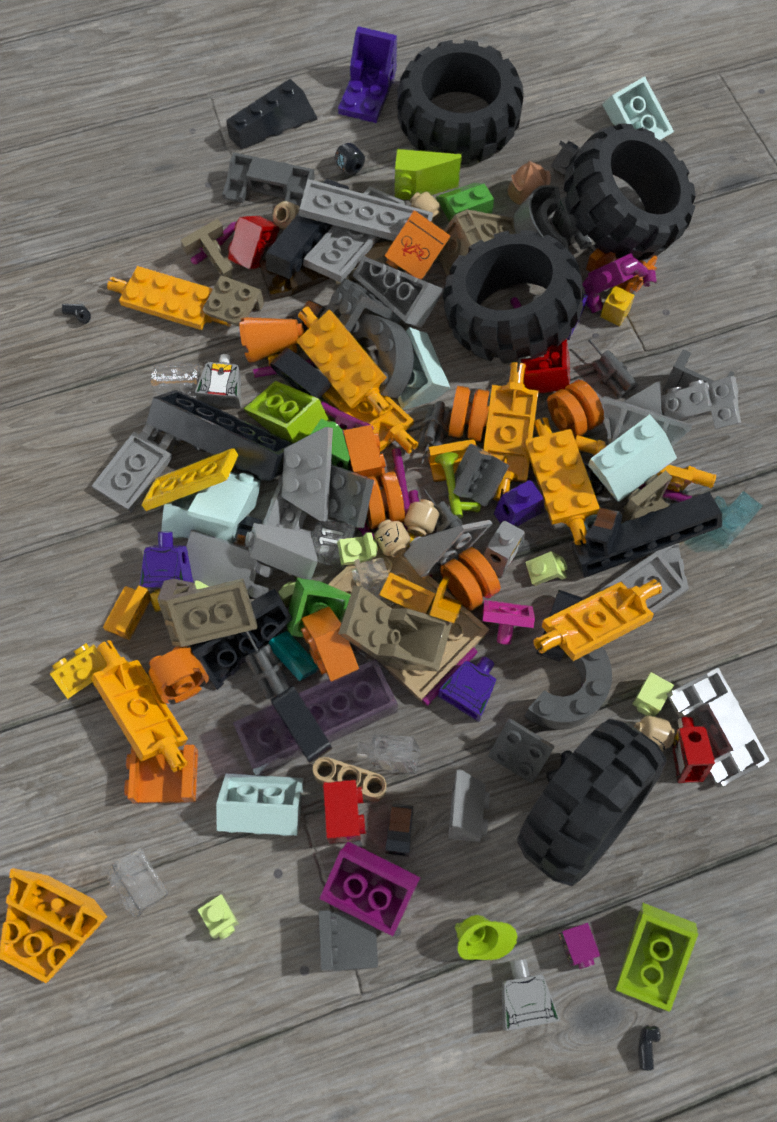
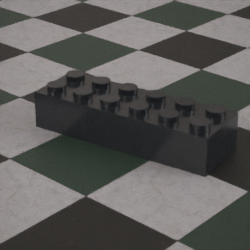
[146,390,294,481]

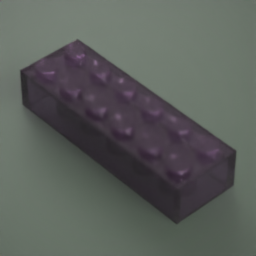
[233,659,398,776]

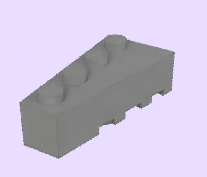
[353,256,444,328]

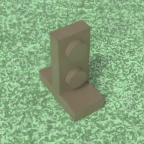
[180,218,233,279]

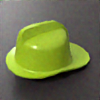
[455,915,517,960]

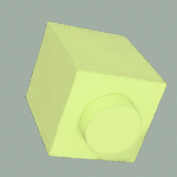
[632,672,674,717]

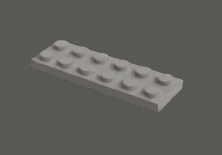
[298,179,433,241]
[303,186,406,283]

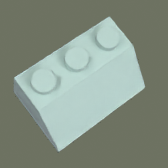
[398,328,450,410]
[588,414,677,502]
[161,493,239,543]
[216,774,303,836]

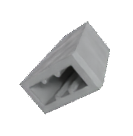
[245,523,318,580]

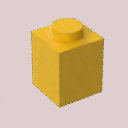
[600,286,635,327]

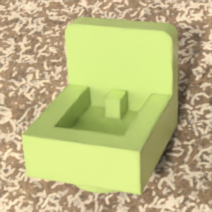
[526,551,567,586]

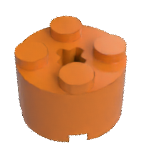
[149,646,209,703]

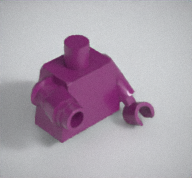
[582,253,657,313]

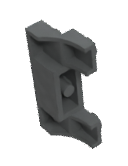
[222,152,315,207]

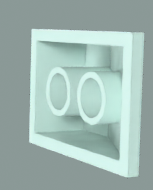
[602,76,674,140]
[187,472,261,528]

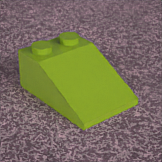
[395,149,461,200]
[244,381,328,443]
[616,903,698,1012]

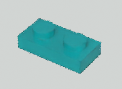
[268,631,318,681]

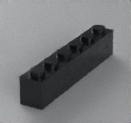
[266,178,349,279]
[571,491,722,578]

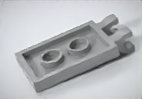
[92,424,179,513]
[186,529,275,599]

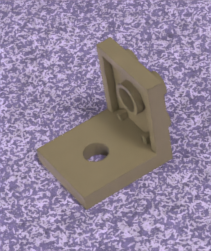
[621,470,687,555]

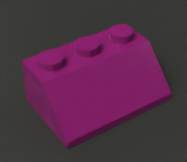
[319,841,421,936]

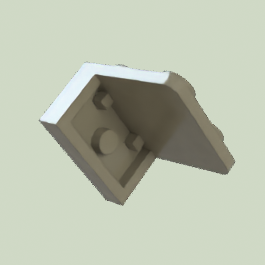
[203,275,264,327]

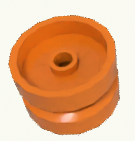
[547,379,604,439]
[448,386,490,442]
[367,471,405,529]
[440,547,501,611]

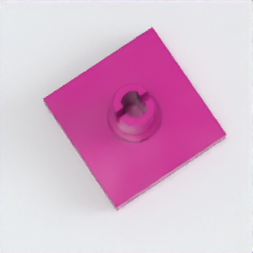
[482,600,535,645]

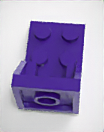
[338,26,397,123]

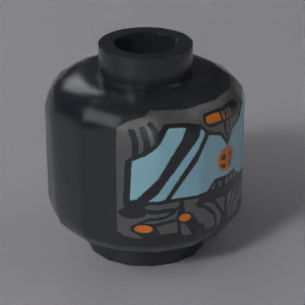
[334,142,365,175]

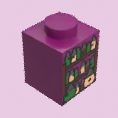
[558,923,600,970]

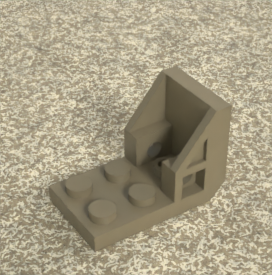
[437,209,516,275]
[158,578,257,647]
[338,586,452,672]

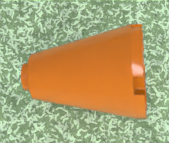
[239,317,304,363]

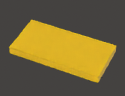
[142,448,238,511]

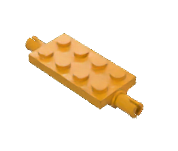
[107,266,231,330]
[297,307,391,416]
[483,362,538,501]
[314,363,419,454]
[525,417,600,545]
[575,435,716,492]
[533,579,662,661]
[91,640,188,772]

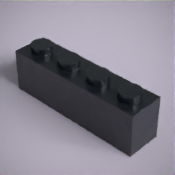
[226,78,317,150]
[190,588,293,690]

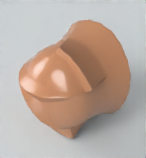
[508,161,551,205]

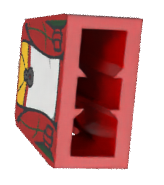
[672,717,715,783]

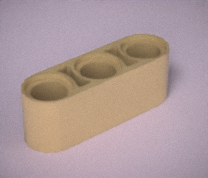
[313,757,387,802]

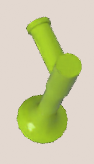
[434,452,481,518]

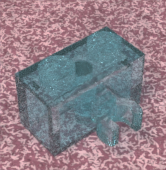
[707,491,763,549]

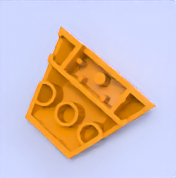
[0,868,107,983]

